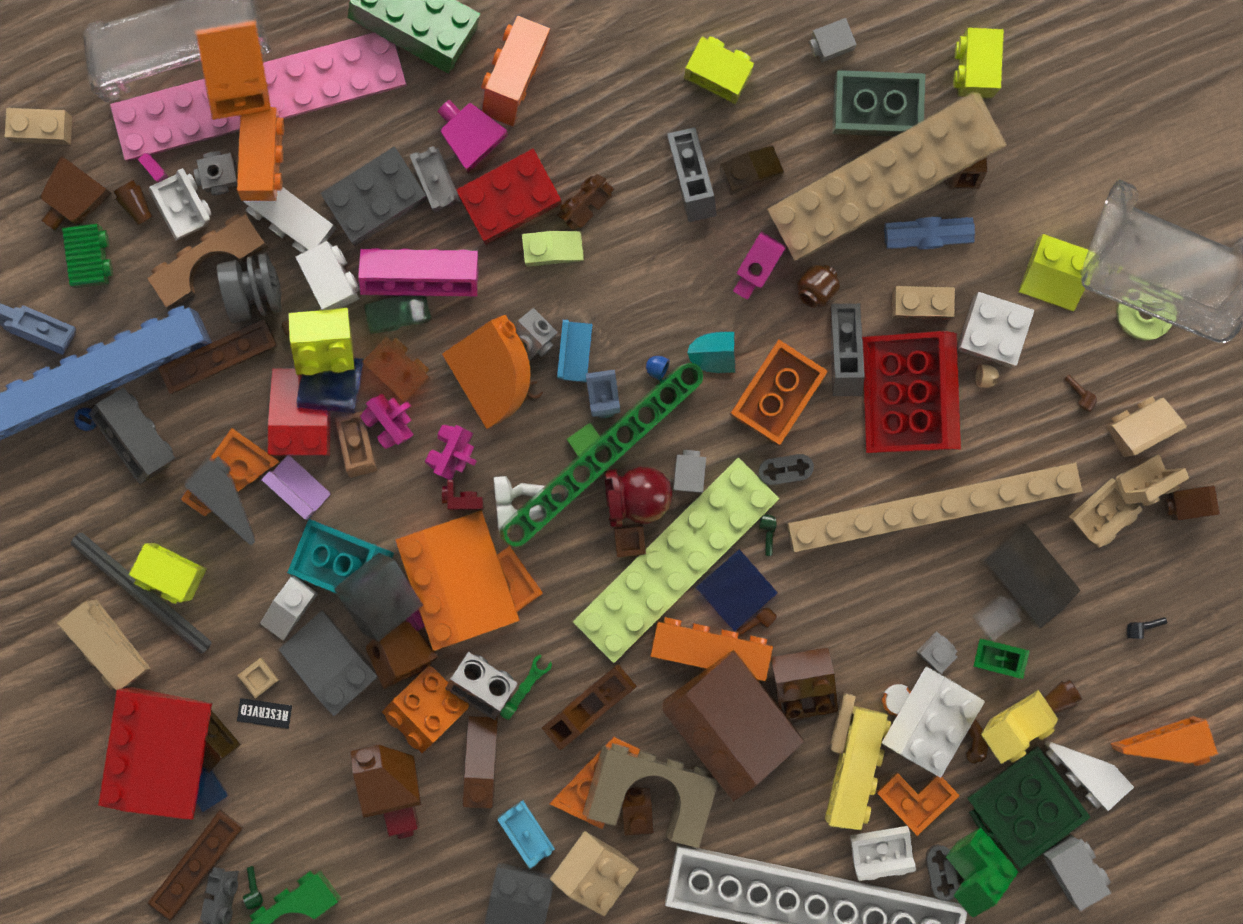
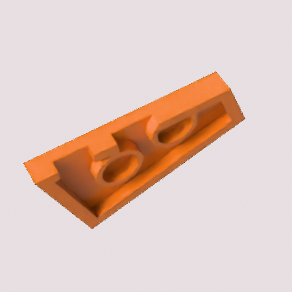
[180,428,280,516]
[549,736,640,829]

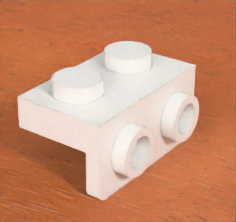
[148,168,211,240]
[850,826,916,881]

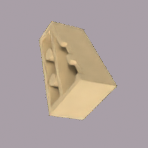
[57,600,151,691]

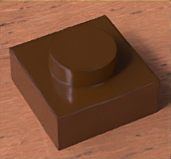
[613,523,646,557]

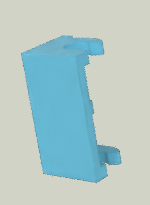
[497,800,555,869]

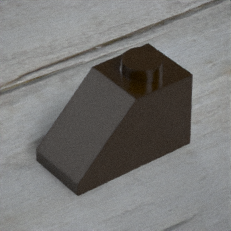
[719,145,784,195]

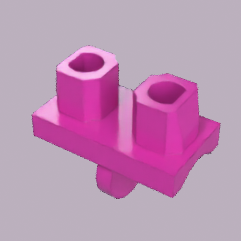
[360,394,414,449]
[425,425,477,480]

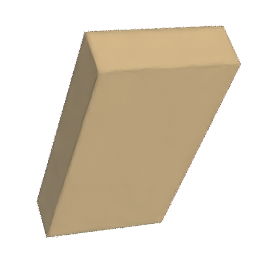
[829,692,856,754]

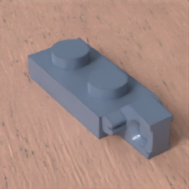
[0,303,76,355]

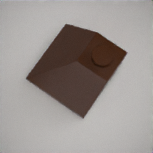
[350,744,421,818]

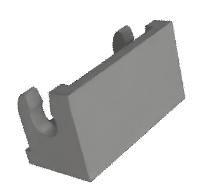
[410,146,461,213]

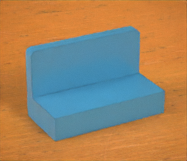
[557,319,592,383]

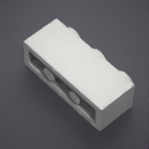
[243,187,336,253]

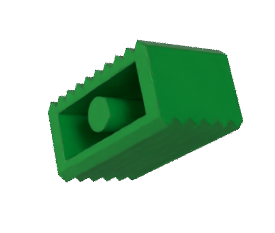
[62,224,113,288]

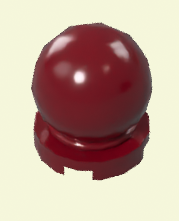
[604,466,673,528]

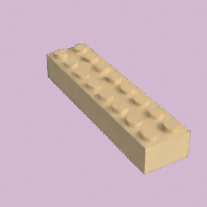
[768,93,1007,260]

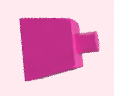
[437,100,508,173]
[733,232,786,300]

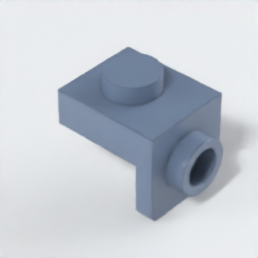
[586,369,621,418]

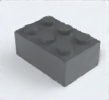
[320,146,428,246]

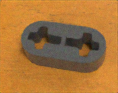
[758,454,814,485]
[926,844,959,901]

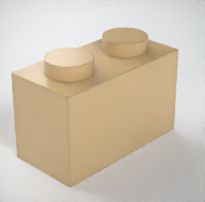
[5,108,72,145]
[892,286,955,320]

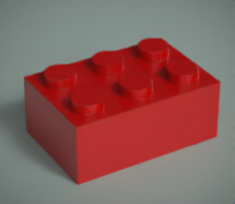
[456,148,562,245]

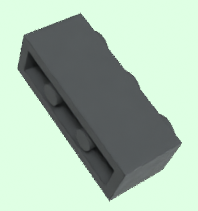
[89,387,175,485]

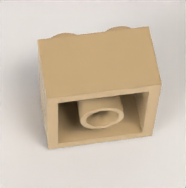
[550,831,639,916]

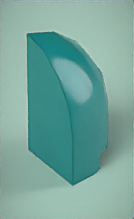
[687,332,736,373]

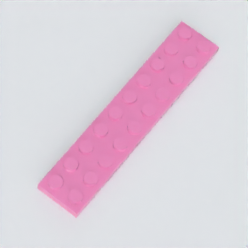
[110,33,407,162]

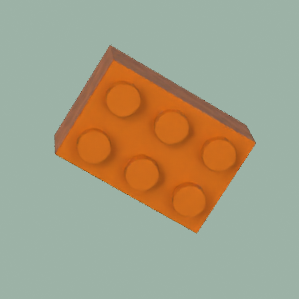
[729,339,828,446]

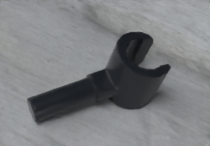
[1127,617,1167,639]

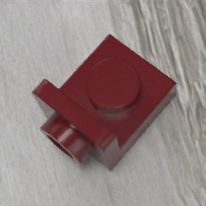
[442,480,484,510]

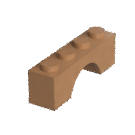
[147,214,268,310]

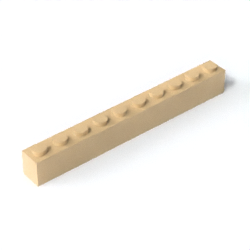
[786,463,1082,552]

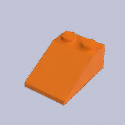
[1111,716,1218,766]

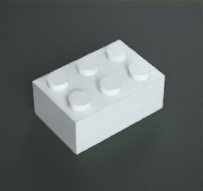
[882,667,985,777]

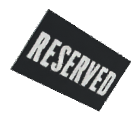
[237,698,292,729]

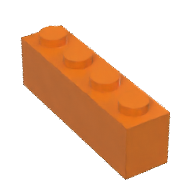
[650,617,773,681]

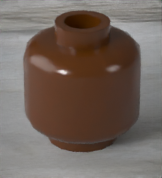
[797,264,840,308]

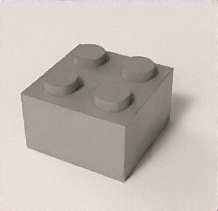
[1042,835,1111,911]

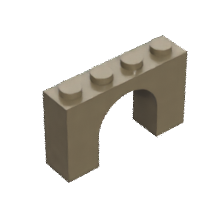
[583,743,718,848]

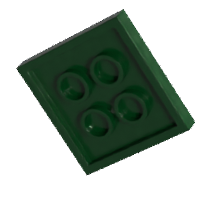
[966,745,1091,870]

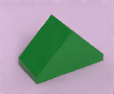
[973,638,1030,679]

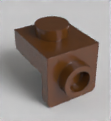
[622,787,654,836]

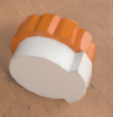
[882,684,911,717]

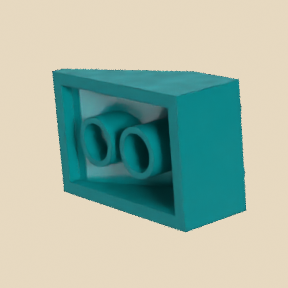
[287,519,395,607]

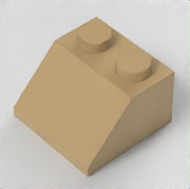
[1107,396,1187,457]

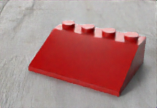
[862,331,961,453]
[98,687,212,820]

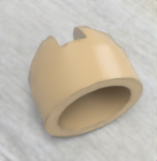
[975,364,999,388]

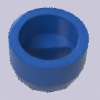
[646,356,670,381]
[74,408,97,431]

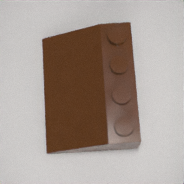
[662,650,804,802]

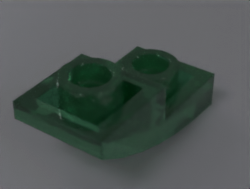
[364,295,431,334]

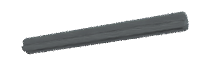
[71,533,212,654]

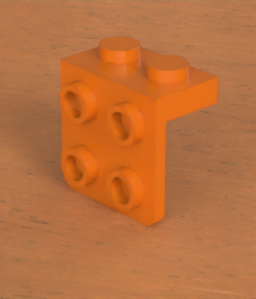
[382,666,469,753]

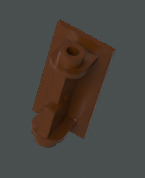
[557,174,614,231]

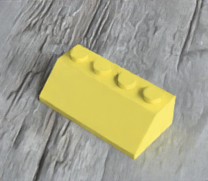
[825,706,891,830]

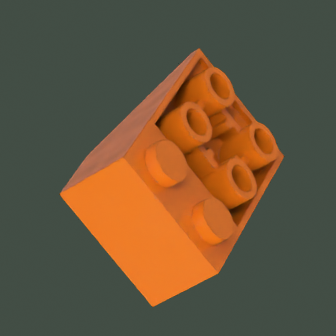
[195,21,271,120]

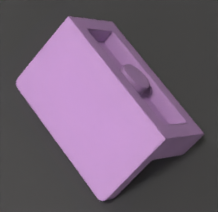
[262,456,331,520]

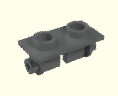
[200,867,239,924]

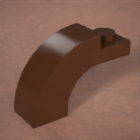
[542,664,637,750]

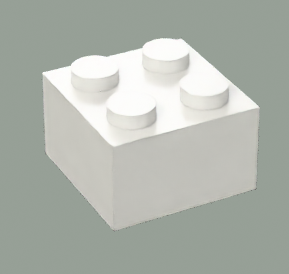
[296,241,360,310]
[957,292,1034,368]

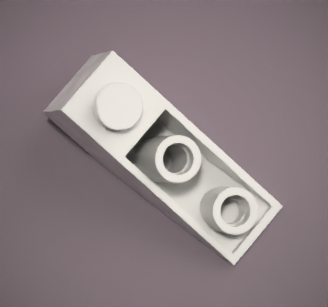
[1044,741,1134,811]

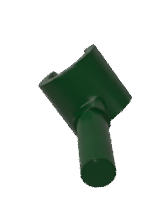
[759,514,777,556]
[969,809,999,845]
[243,866,263,909]

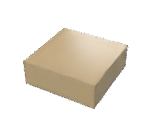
[237,657,279,698]

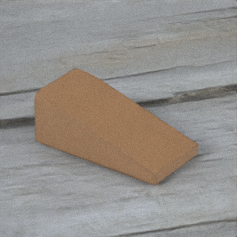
[335,411,377,478]

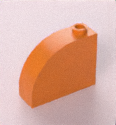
[442,314,530,429]

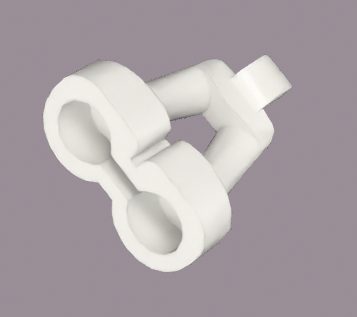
[493,476,562,534]

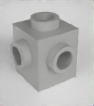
[194,151,238,195]
[514,308,558,361]

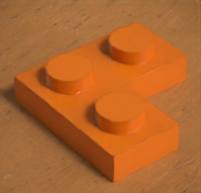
[876,772,960,836]

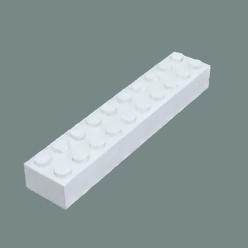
[665,844,967,924]

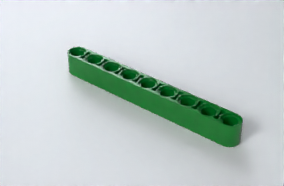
[500,363,703,547]

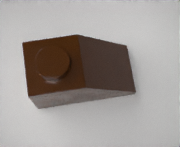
[1165,485,1220,521]

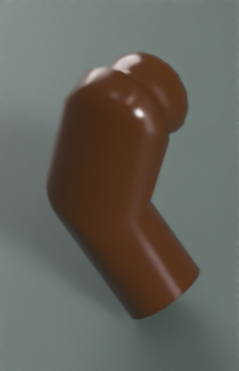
[966,718,989,764]

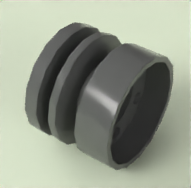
[217,253,282,323]

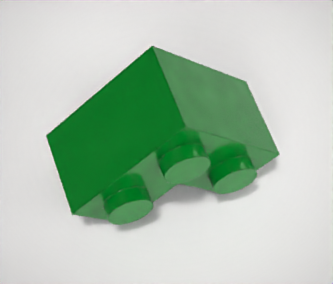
[946,827,1018,918]

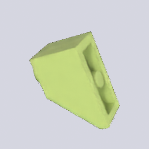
[522,231,584,267]

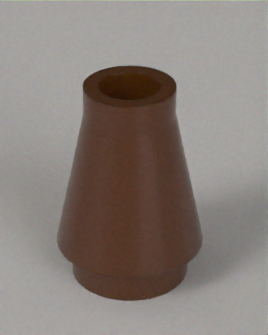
[113,180,153,225]
[1044,679,1082,714]

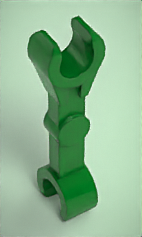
[500,655,552,720]

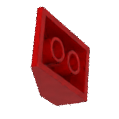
[268,368,331,456]

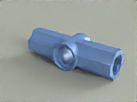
[884,217,975,249]

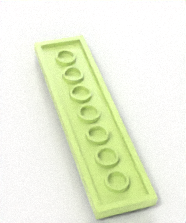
[573,457,780,663]

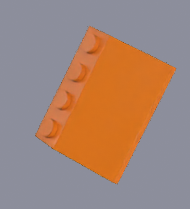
[395,510,520,651]

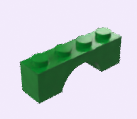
[239,870,341,924]

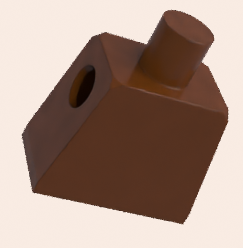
[40,156,111,231]
[366,614,438,689]

